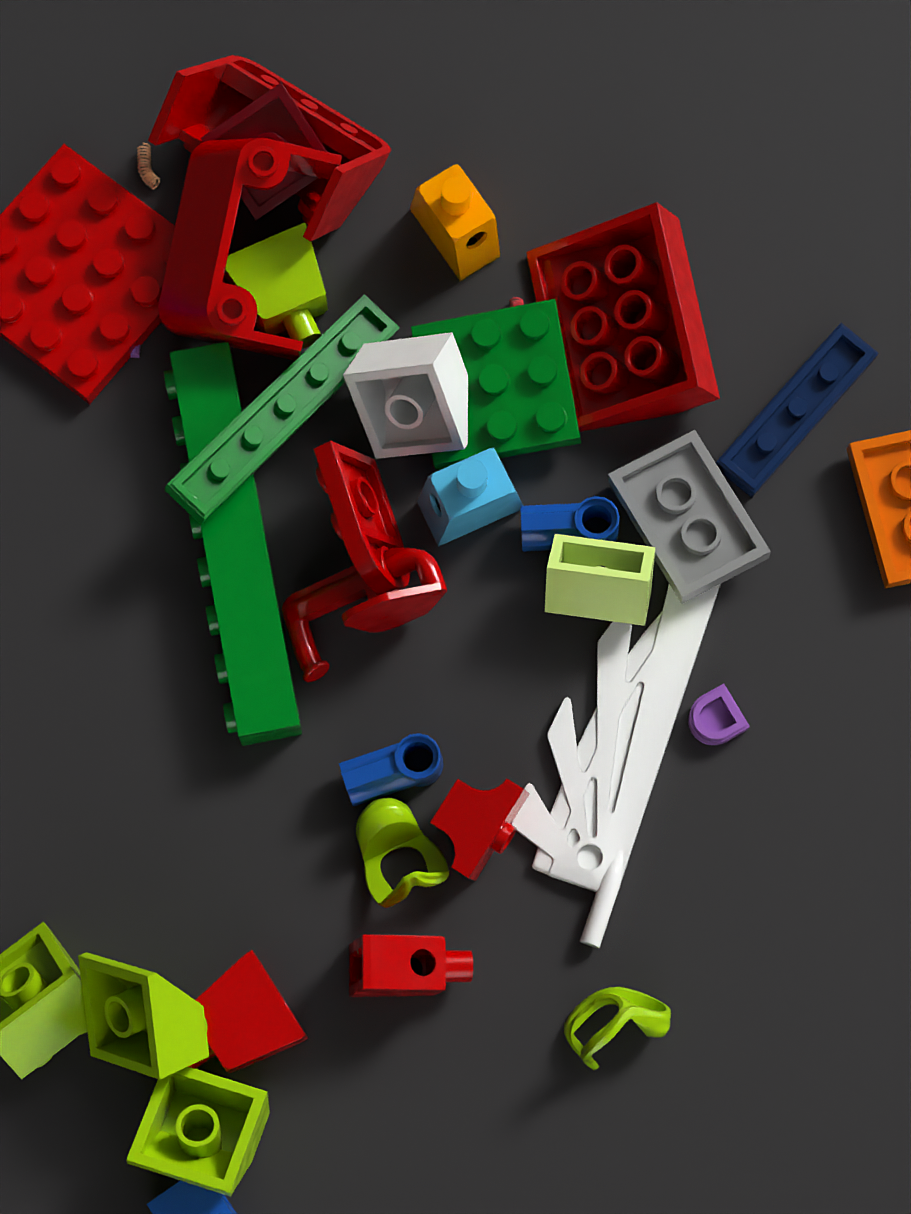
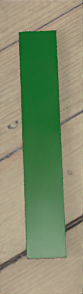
[164,294,400,525]

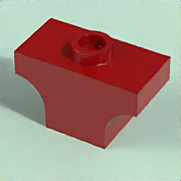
[430,778,530,881]

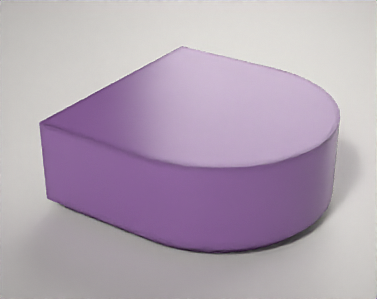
[688,684,750,745]

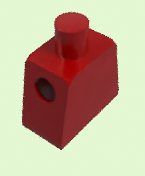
[349,935,473,997]
[188,950,308,1073]

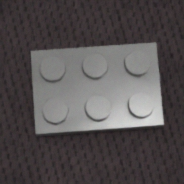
[608,430,771,604]

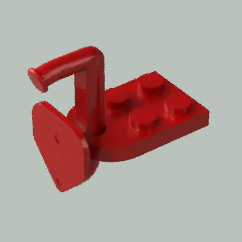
[282,441,448,683]

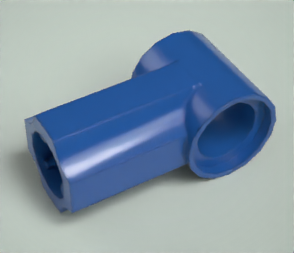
[521,496,620,552]
[339,733,443,807]

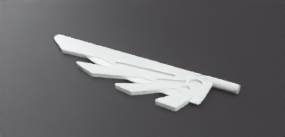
[512,584,721,948]

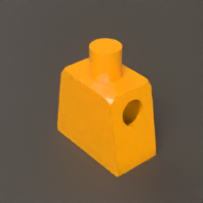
[410,164,500,281]

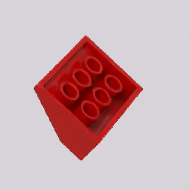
[526,202,720,432]

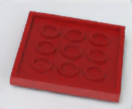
[0,144,175,405]

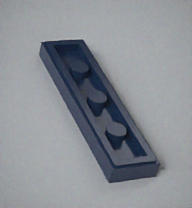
[716,323,879,498]

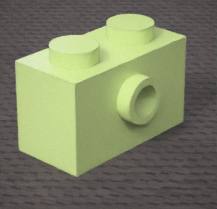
[545,534,655,626]

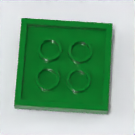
[411,299,581,470]

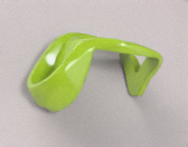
[356,798,449,908]
[564,987,671,1070]

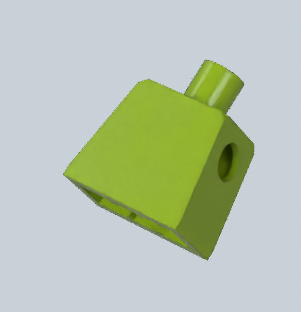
[224,222,328,349]

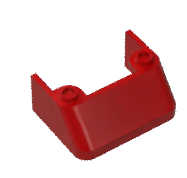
[148,55,391,242]
[158,138,342,361]

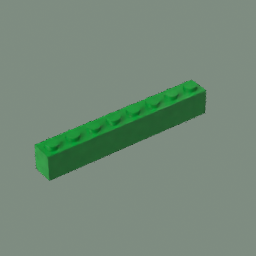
[164,342,302,746]

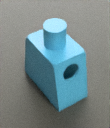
[417,448,523,547]

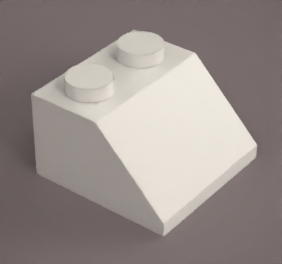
[343,332,468,459]

